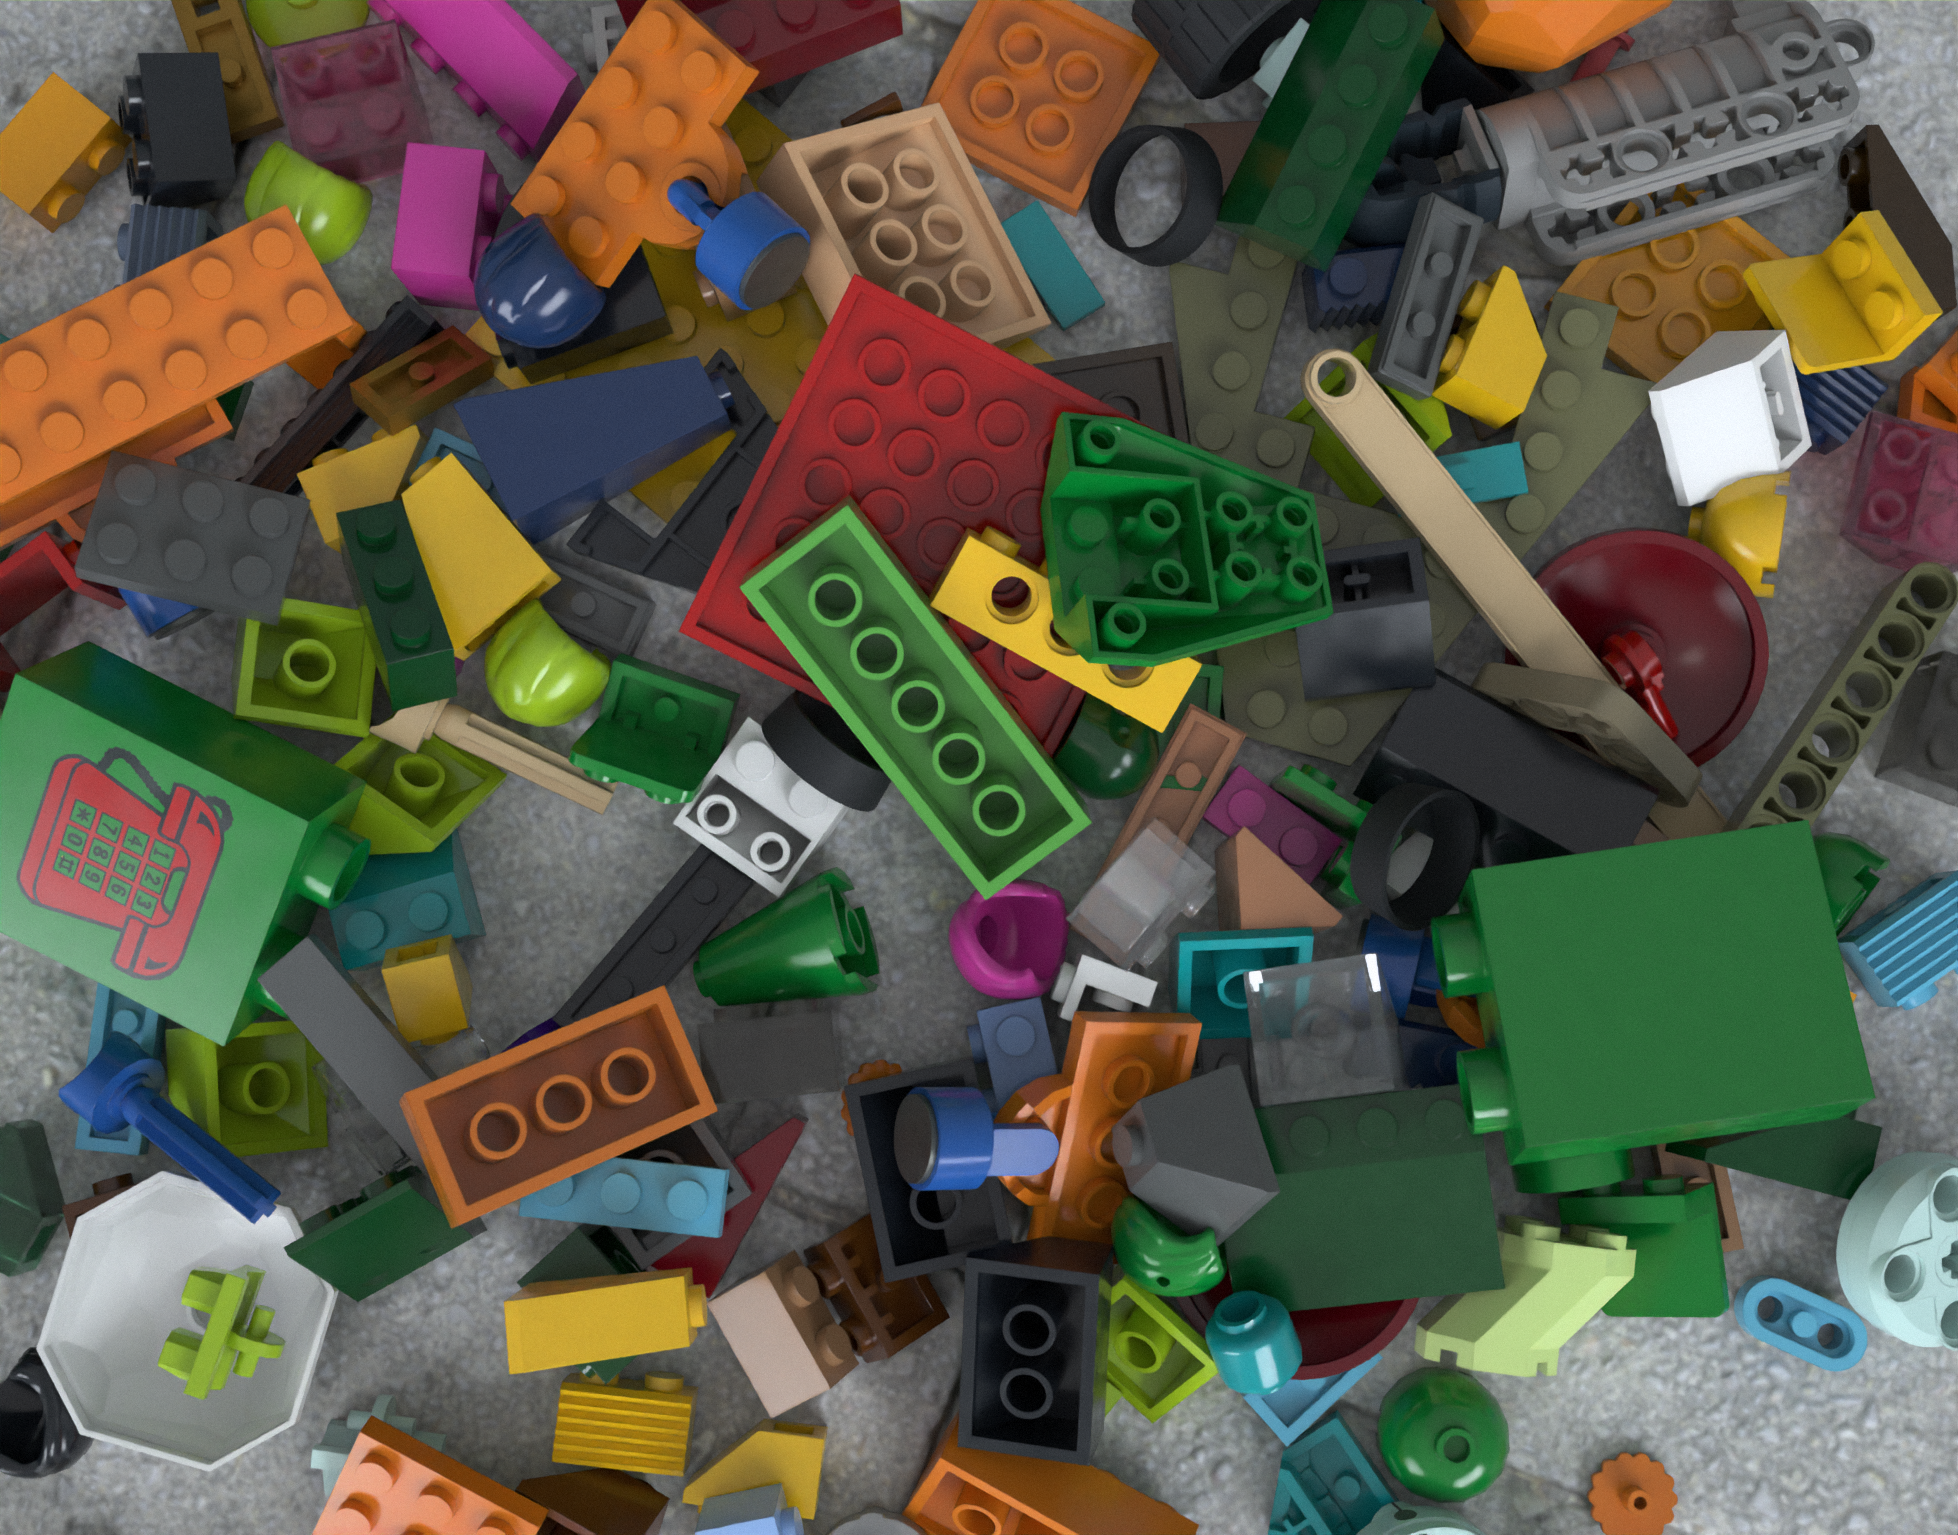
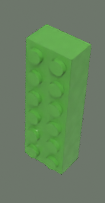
[739,495,1092,900]

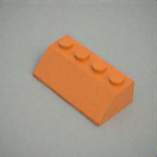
[901,1410,1199,1535]

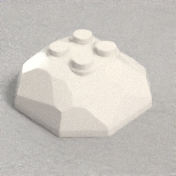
[36,1169,339,1472]

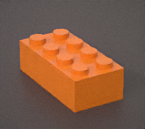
[399,985,718,1229]

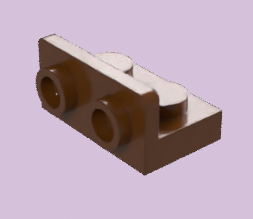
[803,1212,950,1363]

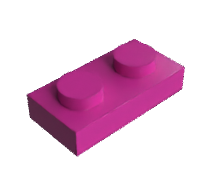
[1201,765,1342,885]

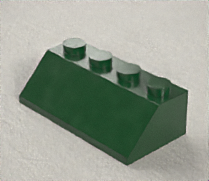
[1215,0,1445,273]

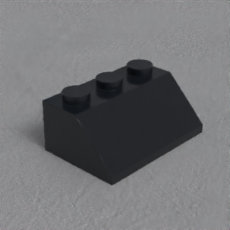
[844,1055,1013,1283]
[958,1236,1114,1466]

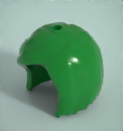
[1111,1193,1227,1297]

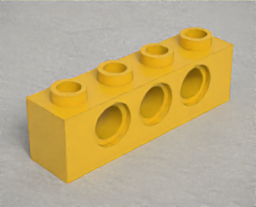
[929,526,1202,733]

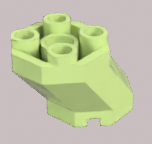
[1414,1215,1636,1377]

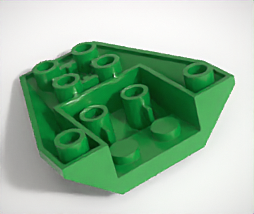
[1040,412,1334,667]

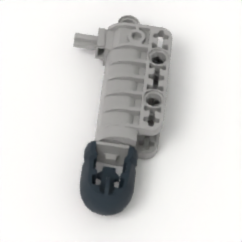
[1343,0,1875,266]

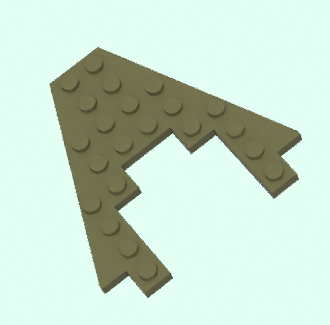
[1169,235,1657,767]

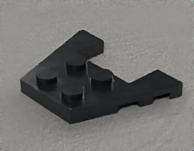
[566,348,778,594]

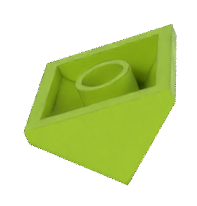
[1107,1264,1218,1424]

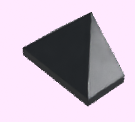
[1421,18,1535,115]

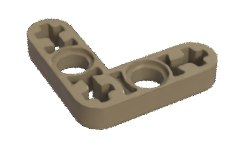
[1471,662,1703,808]

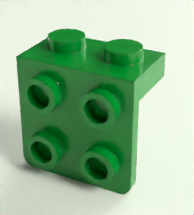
[568,653,741,804]
[1558,1174,1730,1318]

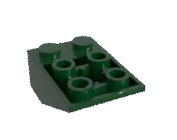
[283,1165,487,1302]

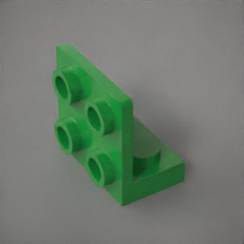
[1269,764,1403,910]

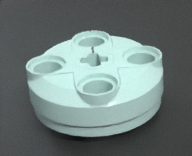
[1836,1151,1958,1351]

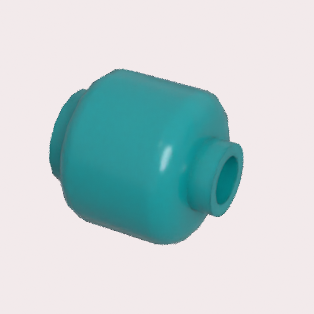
[1205,1291,1302,1395]

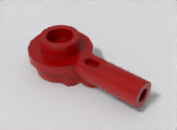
[1601,630,1679,739]

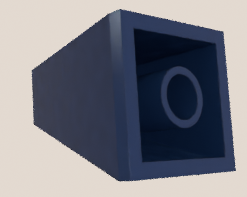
[453,356,736,545]

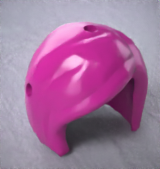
[948,879,1069,1000]

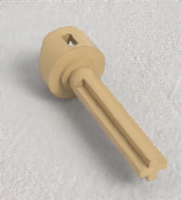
[370,698,618,815]

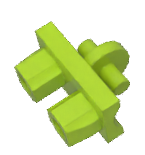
[157,1265,286,1400]

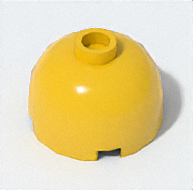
[1687,470,1791,598]

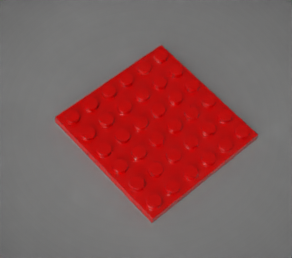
[679,273,1168,758]

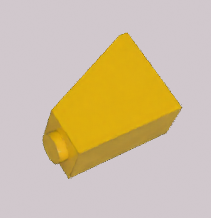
[401,453,562,661]
[504,1267,707,1374]

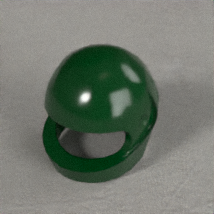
[1052,692,1159,801]

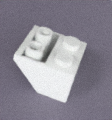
[1648,330,1812,506]
[673,717,849,898]

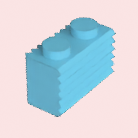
[1837,870,1958,1010]

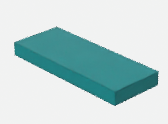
[1001,200,1105,332]
[1397,441,1529,518]

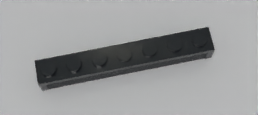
[235,295,445,497]

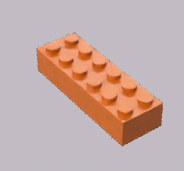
[0,204,353,507]

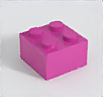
[391,142,513,311]

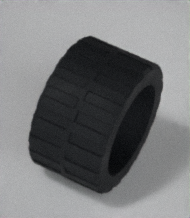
[1131,0,1322,100]

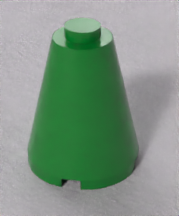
[693,867,880,1006]

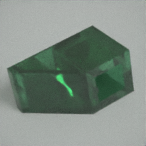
[0,1119,65,1277]

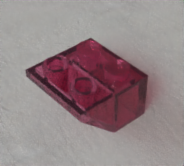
[271,19,434,183]
[1839,411,1958,573]

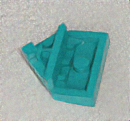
[1268,1410,1400,1535]

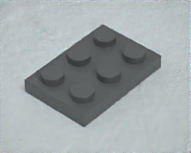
[75,450,310,626]

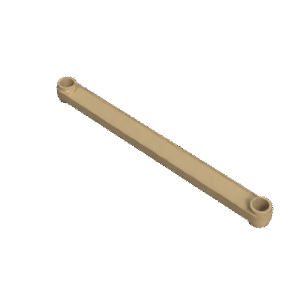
[1300,348,1727,840]

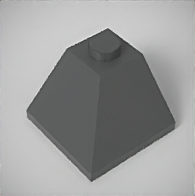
[1111,1065,1280,1247]

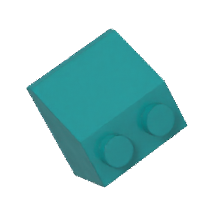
[328,828,486,971]
[1168,927,1314,1039]

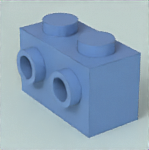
[966,996,1058,1112]

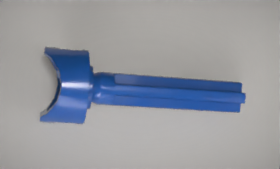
[59,1031,281,1224]

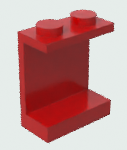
[0,531,127,693]

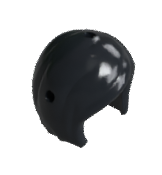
[0,1347,95,1479]

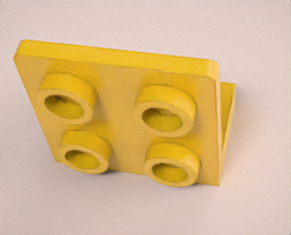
[1742,210,1943,375]

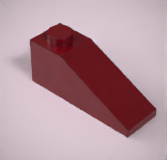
[650,1113,809,1299]

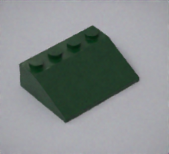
[1224,1084,1505,1312]

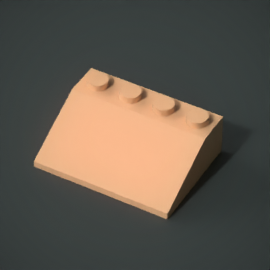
[756,102,1051,349]

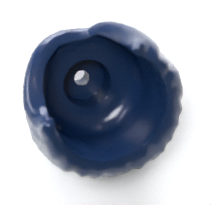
[474,213,606,349]

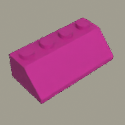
[366,0,586,163]

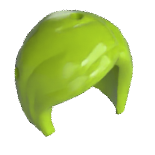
[244,141,373,266]
[484,598,612,727]

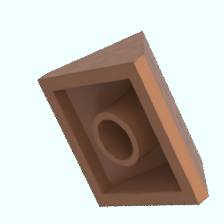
[1214,826,1343,934]

